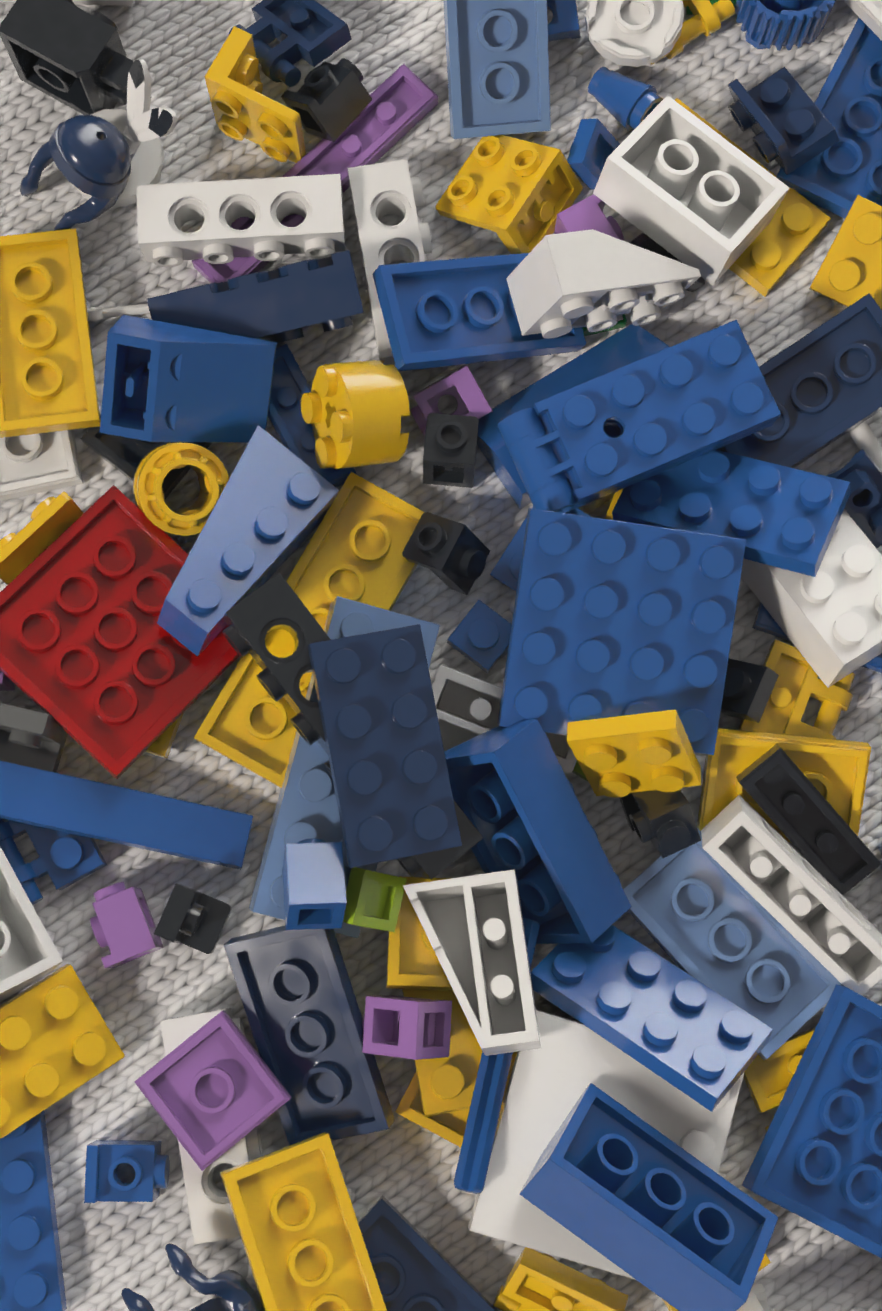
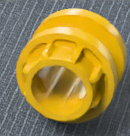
[133,442,229,536]

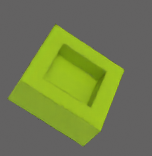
[343,867,407,933]

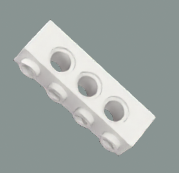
[348,159,432,372]
[136,174,346,267]
[701,795,882,996]
[160,1008,263,1245]

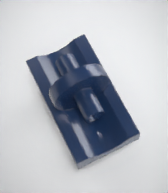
[827,449,882,549]

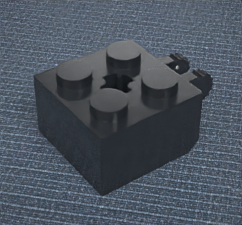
[0,0,133,115]

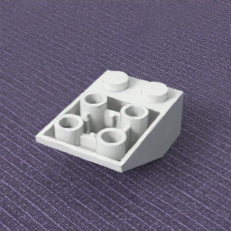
[506,229,701,339]

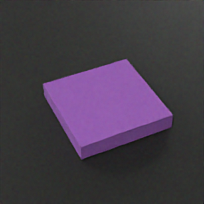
[135,1010,292,1171]

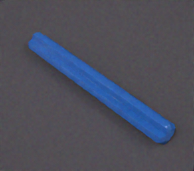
[454,917,540,1194]

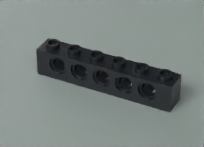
[222,573,483,880]

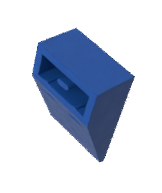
[100,315,277,443]

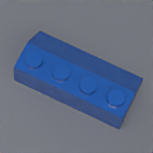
[477,324,669,510]
[444,719,632,944]
[520,1083,779,1311]

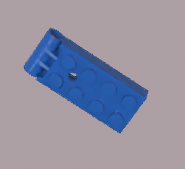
[497,320,781,513]

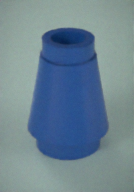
[588,67,663,131]

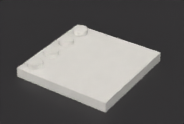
[468,1010,744,1280]

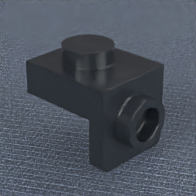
[402,512,490,595]

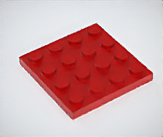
[0,485,240,779]

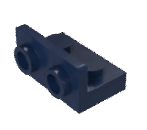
[728,67,839,175]

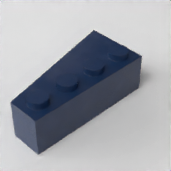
[147,250,364,343]

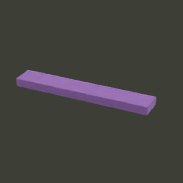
[192,64,438,283]

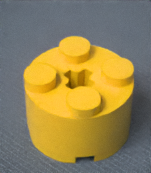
[301,360,410,469]

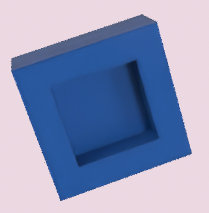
[567,119,620,190]
[447,600,512,674]

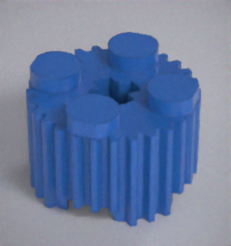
[734,0,836,51]

